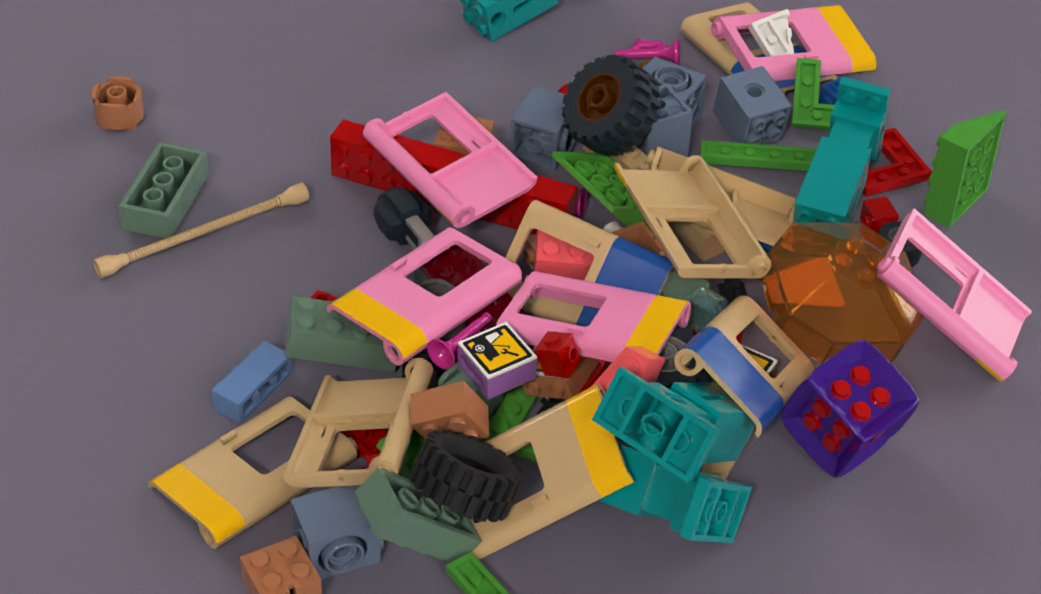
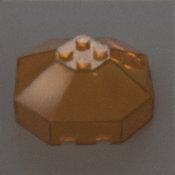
[759,223,924,364]

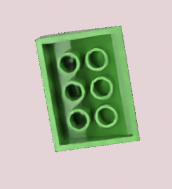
[924,110,1007,228]
[551,151,651,230]

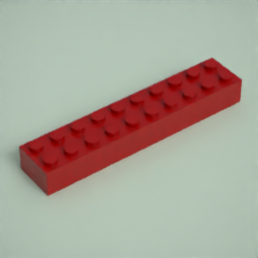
[330,119,578,235]

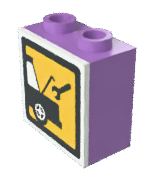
[458,322,538,400]

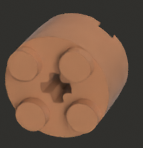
[92,76,144,131]

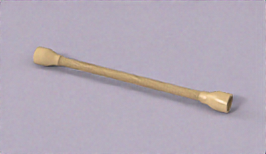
[93,182,310,279]

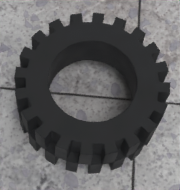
[410,430,525,522]

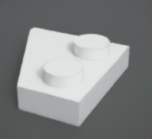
[748,9,794,57]

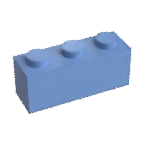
[212,341,292,424]

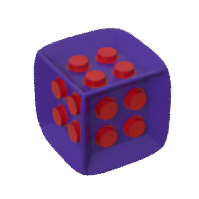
[781,339,919,478]

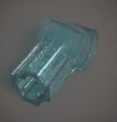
[690,286,727,333]

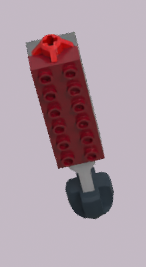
[373,187,535,350]

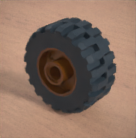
[562,55,660,156]

